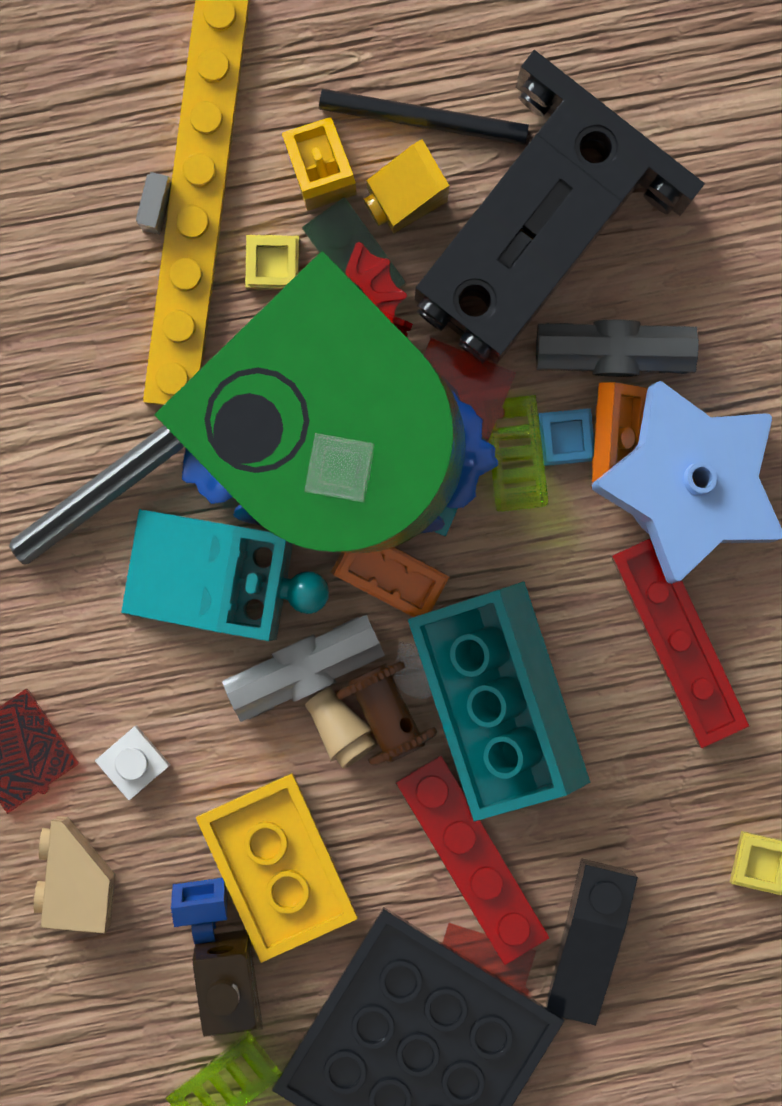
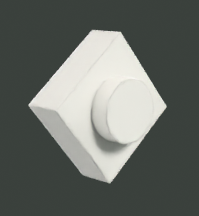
[95,725,170,800]

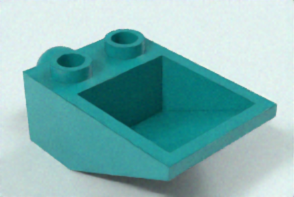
[121,509,329,641]

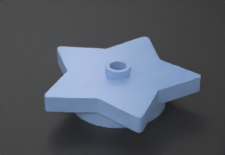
[591,381,782,584]

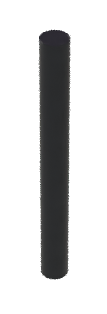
[319,89,529,145]

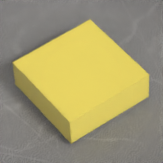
[245,235,300,290]
[730,831,782,895]

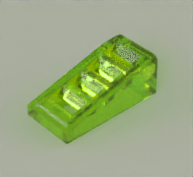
[484,395,549,512]
[166,1031,281,1106]

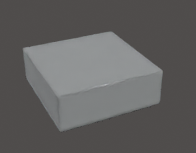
[136,172,171,235]

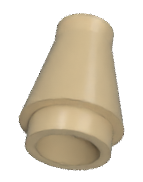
[305,687,377,769]

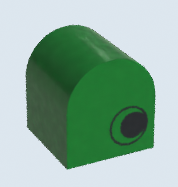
[154,251,466,553]

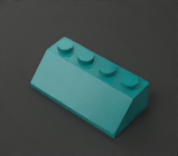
[407,581,591,821]

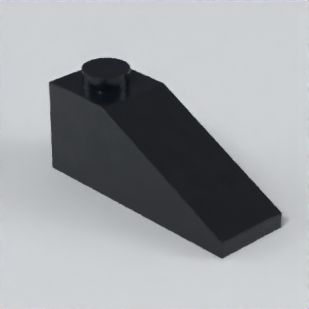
[545,858,638,1026]

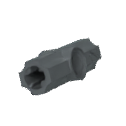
[536,320,699,377]

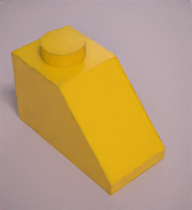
[363,139,450,234]

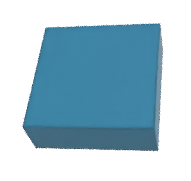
[538,408,594,466]

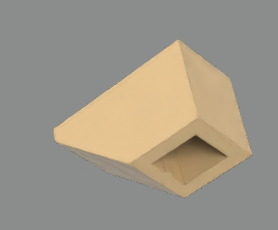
[34,816,115,934]

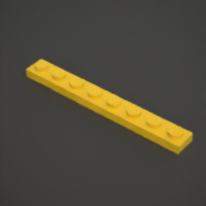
[143,0,250,406]

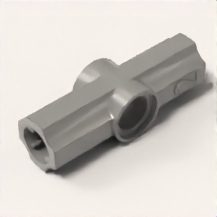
[222,615,385,722]

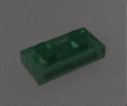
[302,197,406,294]

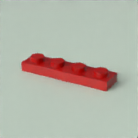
[611,538,749,748]
[395,755,549,966]

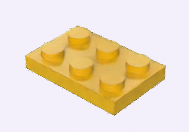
[195,773,358,963]

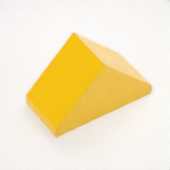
[282,117,357,211]

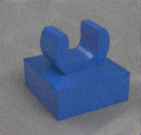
[171,878,228,944]

